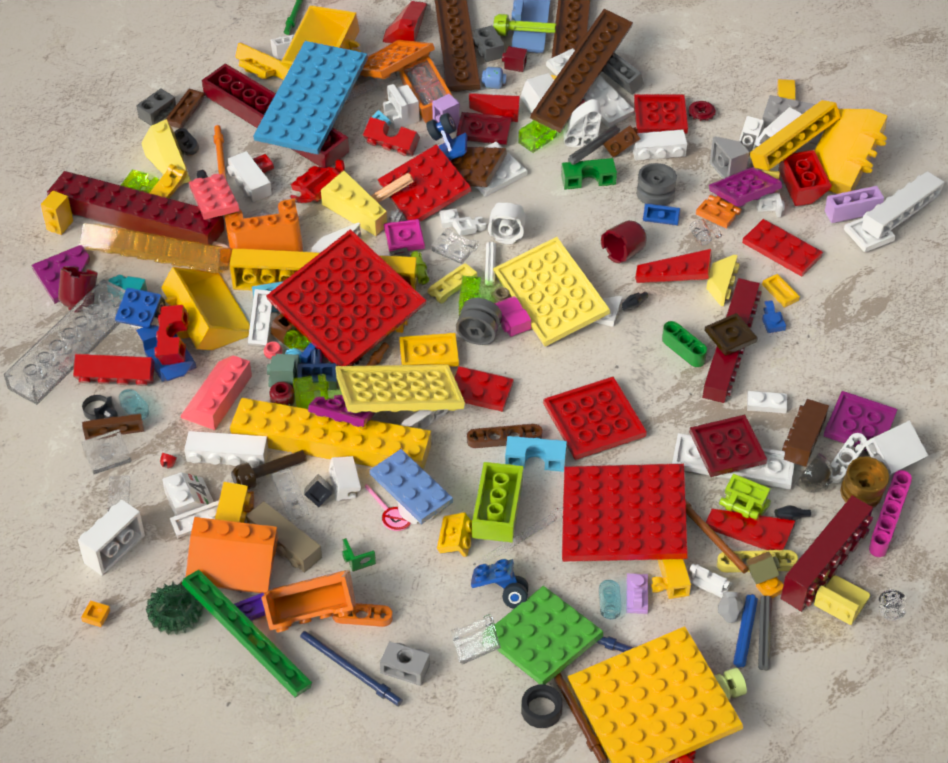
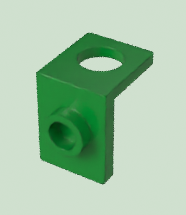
[342,538,376,572]

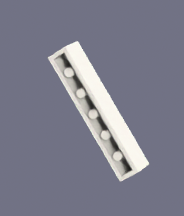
[861,171,944,239]

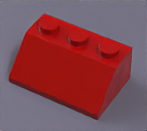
[778,150,832,206]

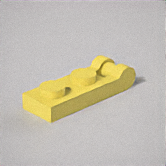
[427,263,477,304]

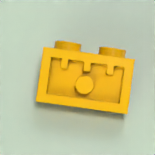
[437,512,472,557]

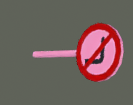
[365,484,411,531]

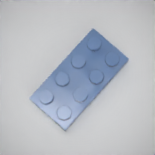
[370,449,453,525]

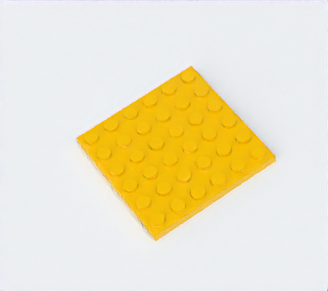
[567,626,743,763]

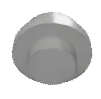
[388,208,403,223]

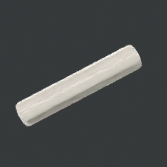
[485,242,496,286]

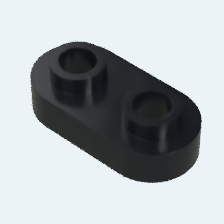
[174,128,199,156]

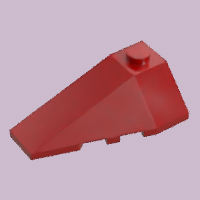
[383,1,427,43]

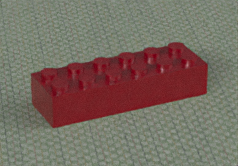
[780,495,873,612]

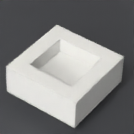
[439,209,459,228]

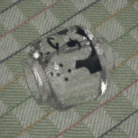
[879,589,907,621]

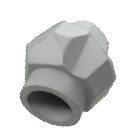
[718,592,744,623]

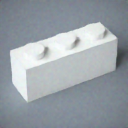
[631,130,687,161]
[227,151,272,202]

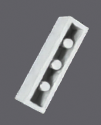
[184,431,268,467]

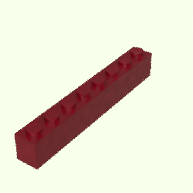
[702,278,762,403]

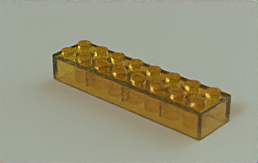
[79,223,232,273]

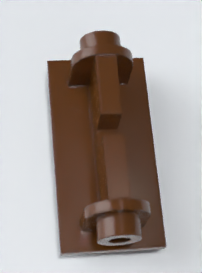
[603,125,640,157]

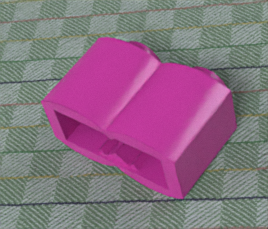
[494,296,531,336]

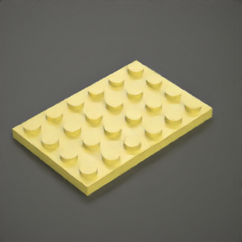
[493,237,610,347]
[336,364,465,413]

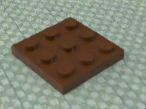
[451,147,508,187]

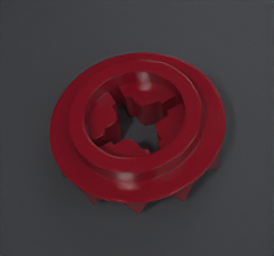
[688,101,716,122]

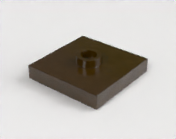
[704,313,758,356]

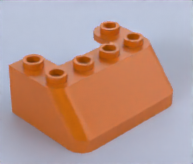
[224,198,303,254]
[261,570,356,632]

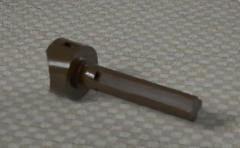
[231,450,306,490]

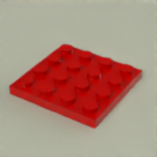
[377,144,472,222]
[543,376,647,460]

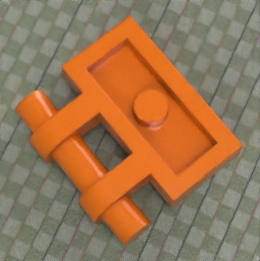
[696,195,742,229]

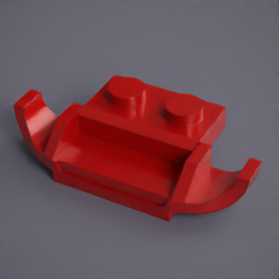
[289,159,345,203]

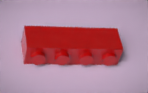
[73,354,155,386]

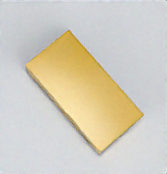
[762,274,800,308]

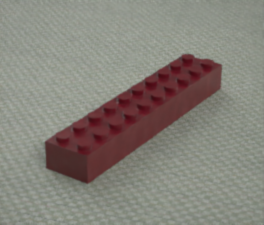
[202,63,349,168]
[47,171,225,251]

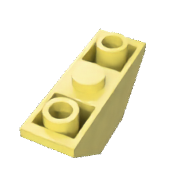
[707,255,740,306]

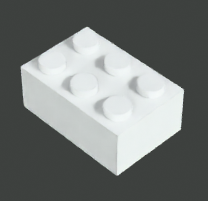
[78,500,145,576]

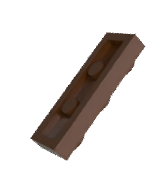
[165,88,205,128]
[82,414,144,440]

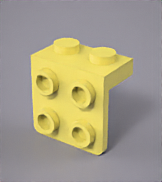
[814,575,870,625]

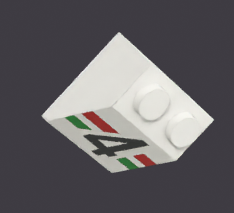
[162,472,214,516]

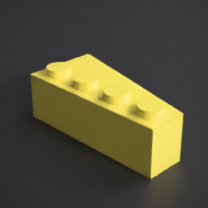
[321,171,387,236]

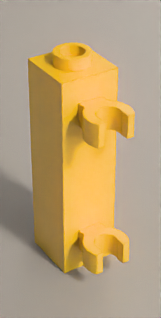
[651,559,691,599]

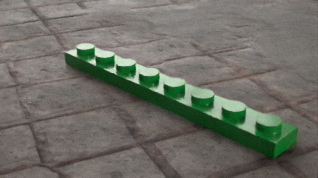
[182,570,312,698]

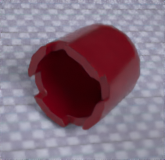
[601,220,647,264]
[58,266,98,312]

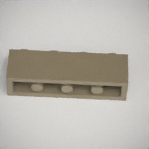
[246,501,322,573]

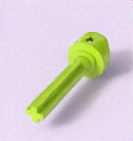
[493,14,556,36]

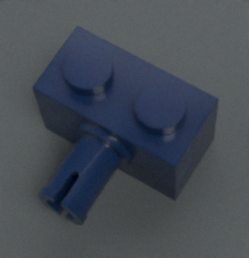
[298,349,337,390]

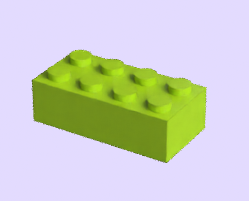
[472,462,524,543]

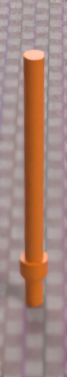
[213,125,226,179]

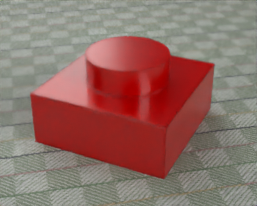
[253,154,274,173]

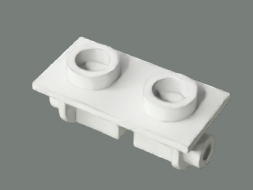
[688,564,732,598]

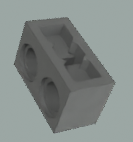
[472,25,505,62]
[136,88,176,126]

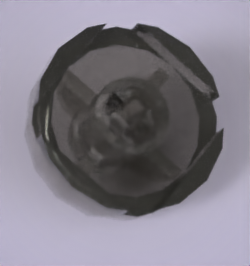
[795,453,833,493]

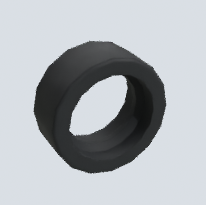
[521,684,562,728]

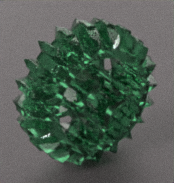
[146,581,204,635]

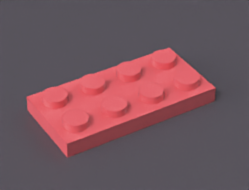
[189,174,239,220]

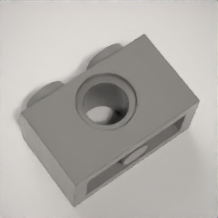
[380,641,430,686]

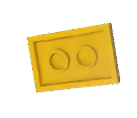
[399,333,459,367]

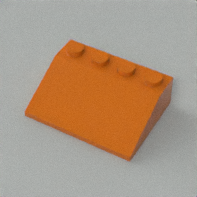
[185,517,278,594]

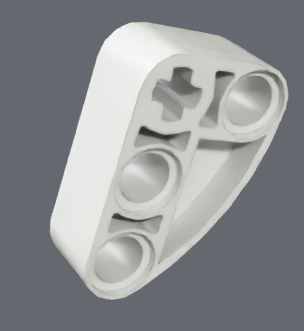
[563,99,601,147]

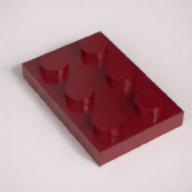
[456,112,512,145]

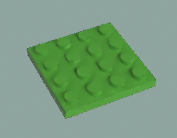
[483,586,604,685]

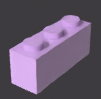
[825,186,884,223]

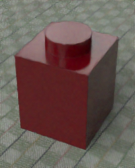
[502,46,527,72]

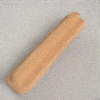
[371,173,414,203]

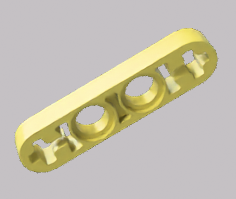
[717,550,798,573]

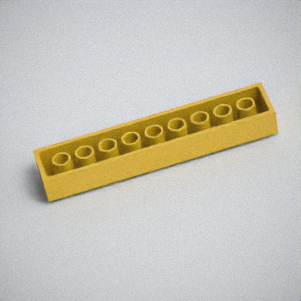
[229,249,417,291]
[230,398,431,470]

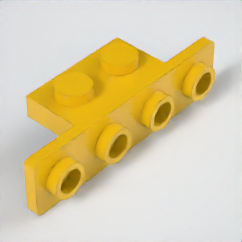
[235,42,289,80]

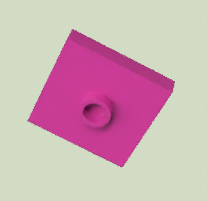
[384,219,425,253]

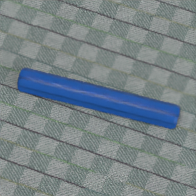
[733,594,758,668]

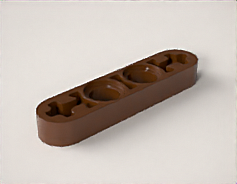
[467,424,543,448]

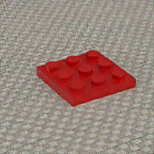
[634,94,688,134]

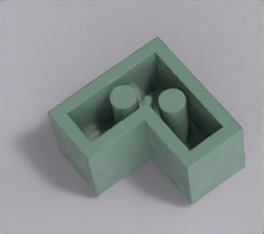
[267,354,300,396]

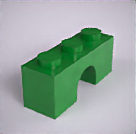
[561,158,617,190]

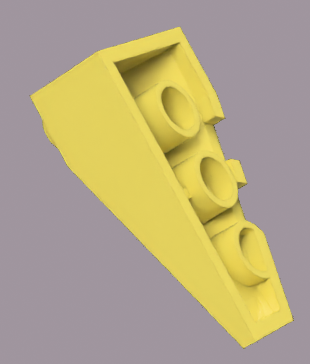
[142,119,191,186]

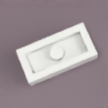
[747,391,787,413]

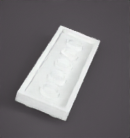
[546,48,635,127]
[672,433,794,489]

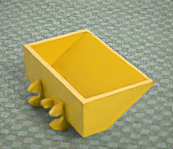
[281,5,361,69]
[814,109,887,194]
[160,267,250,350]

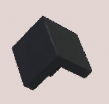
[304,474,333,507]

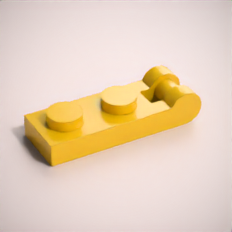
[150,164,187,198]

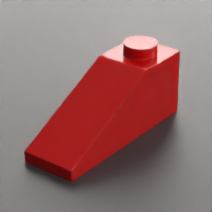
[469,93,520,122]

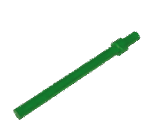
[284,0,303,35]

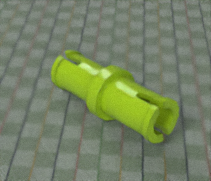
[410,251,430,285]

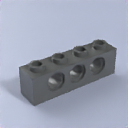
[602,53,644,95]

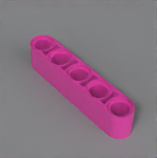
[869,470,912,557]

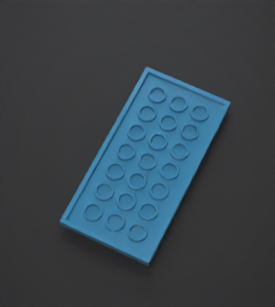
[253,41,368,154]

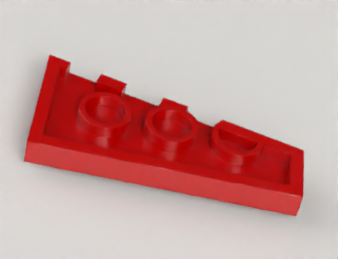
[635,249,712,283]
[706,508,795,550]

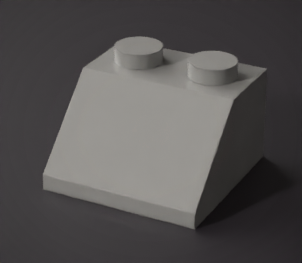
[710,136,750,179]

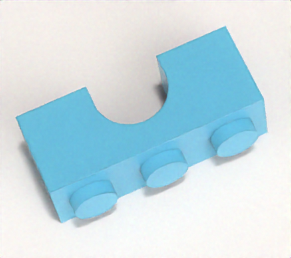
[505,436,567,472]

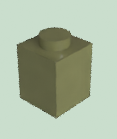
[745,551,780,584]

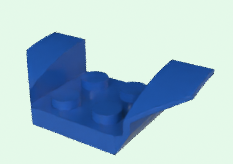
[136,325,197,382]

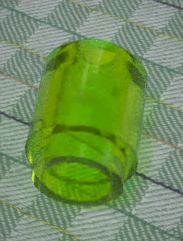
[284,330,311,350]

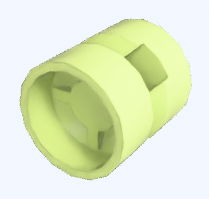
[714,668,747,700]

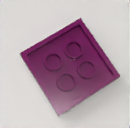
[709,167,782,206]
[823,391,898,452]

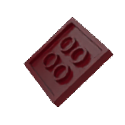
[689,414,767,477]

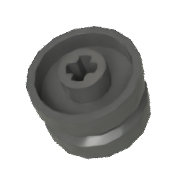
[636,163,677,206]
[456,298,502,345]

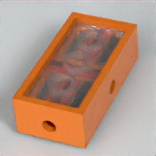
[399,55,453,123]

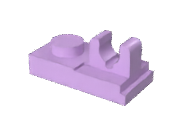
[626,573,648,614]

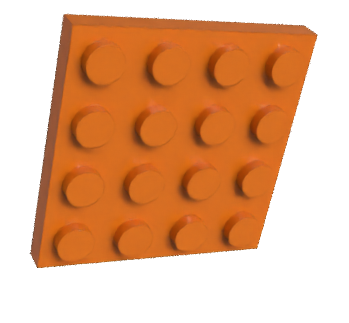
[359,40,435,79]

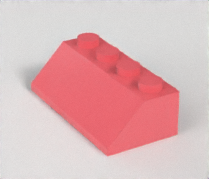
[181,355,252,430]

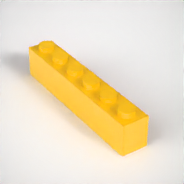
[750,100,841,171]

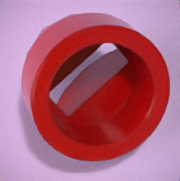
[160,453,177,469]

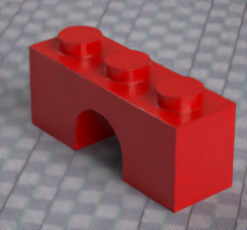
[363,117,420,156]
[155,305,189,365]

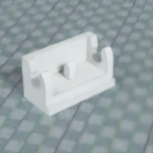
[329,456,361,501]

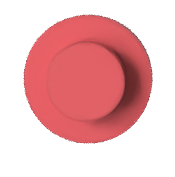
[264,342,283,359]

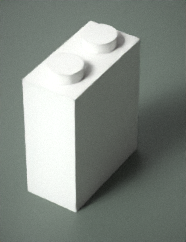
[864,420,928,475]

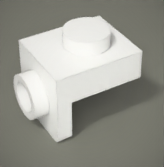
[757,193,785,217]

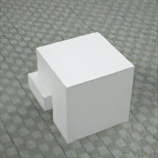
[520,73,554,113]
[383,84,419,129]

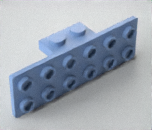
[511,0,550,53]

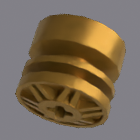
[840,456,889,508]

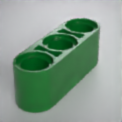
[662,321,707,367]

